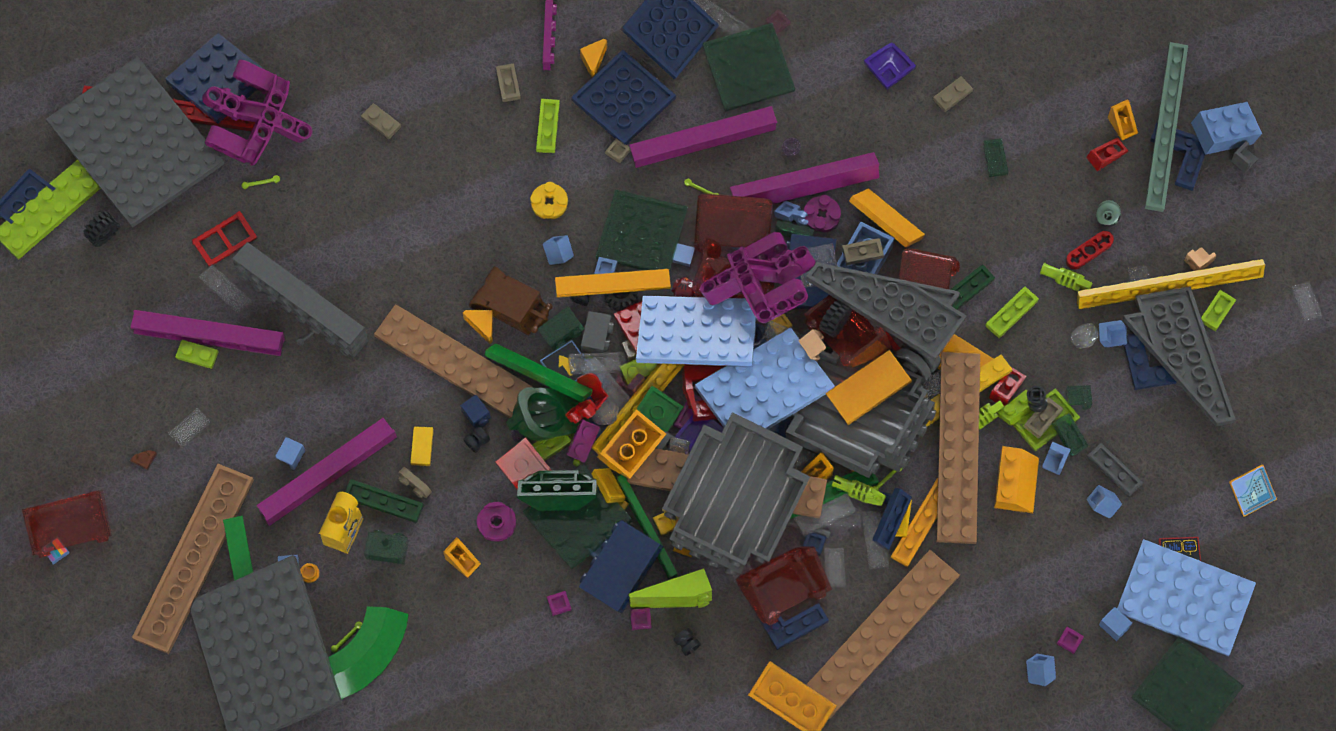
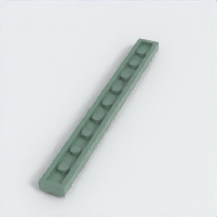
[1145,42,1188,212]

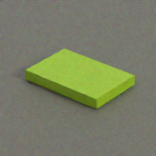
[1013,388,1080,451]

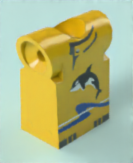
[319,492,364,554]

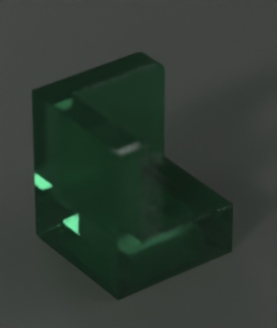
[1065,385,1092,410]

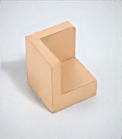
[1184,247,1216,271]
[798,329,826,361]

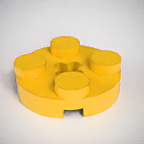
[530,182,568,219]

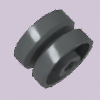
[894,342,941,385]

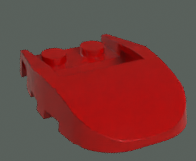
[682,364,727,422]

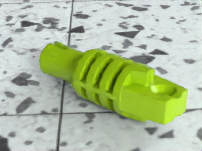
[1040,263,1092,291]
[979,401,1004,430]
[832,475,886,506]

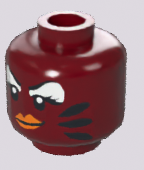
[672,277,701,297]

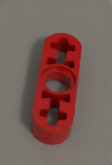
[1066,231,1114,269]

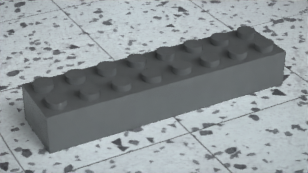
[232,242,368,358]

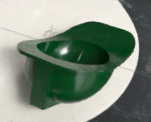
[506,387,590,441]

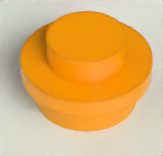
[300,563,319,583]

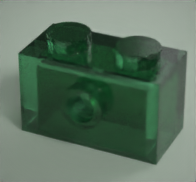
[538,307,585,351]
[364,530,409,564]

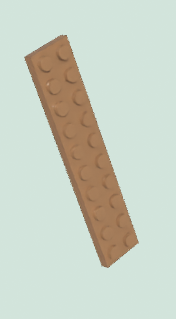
[374,304,534,418]
[936,352,980,544]
[628,448,827,519]
[132,464,254,654]
[806,550,960,719]

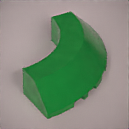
[328,606,409,699]

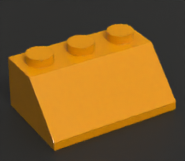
[597,409,666,479]
[994,446,1039,513]

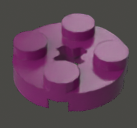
[804,195,841,232]
[477,502,516,542]

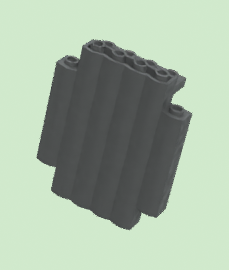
[786,339,936,478]
[662,412,810,577]

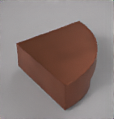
[130,450,157,470]

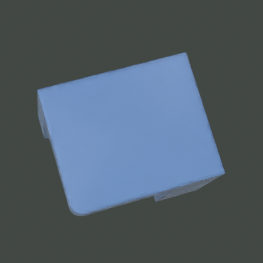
[543,235,574,265]
[1099,320,1127,347]
[276,437,305,470]
[1042,442,1071,475]
[1086,485,1122,518]
[1099,607,1132,641]
[1026,654,1056,686]

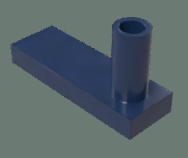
[872,488,912,550]

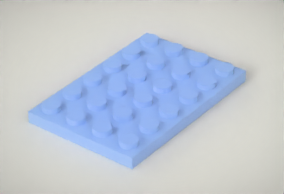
[636,296,756,366]
[695,328,835,429]
[1117,539,1256,657]

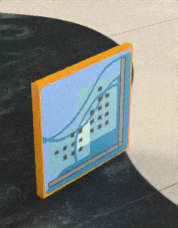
[1229,465,1277,517]

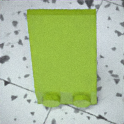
[629,569,712,608]

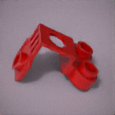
[565,373,608,424]

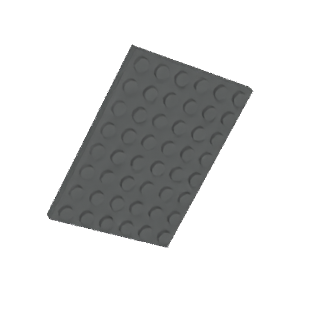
[46,57,224,228]
[190,555,342,731]

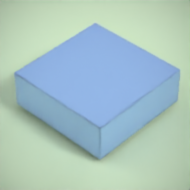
[672,243,695,267]

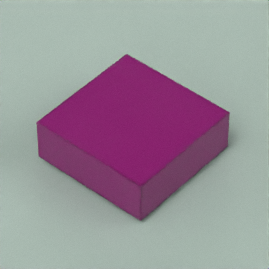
[547,591,572,616]
[630,608,652,630]
[1057,627,1084,654]

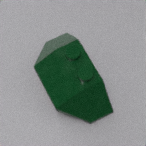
[517,470,597,511]

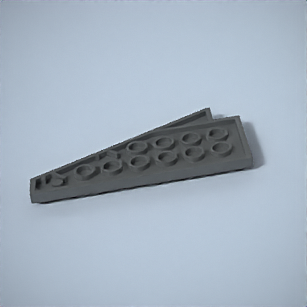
[806,262,967,361]
[1123,286,1236,427]

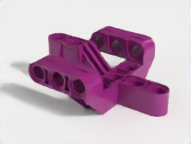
[202,60,312,166]
[700,232,816,323]

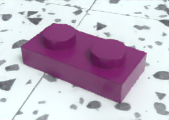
[566,419,600,463]

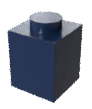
[460,395,491,428]

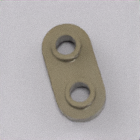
[398,467,432,498]

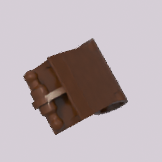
[469,266,553,336]

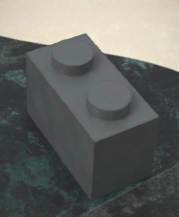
[581,311,614,357]

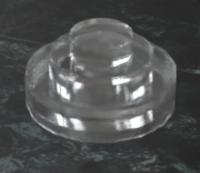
[1070,323,1099,349]
[592,400,619,426]

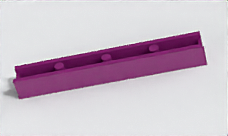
[629,106,777,168]
[730,152,879,212]
[131,310,285,356]
[256,418,397,526]

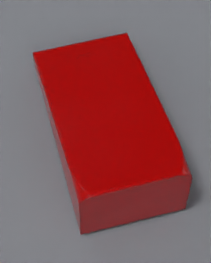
[1086,137,1129,171]
[989,366,1026,406]

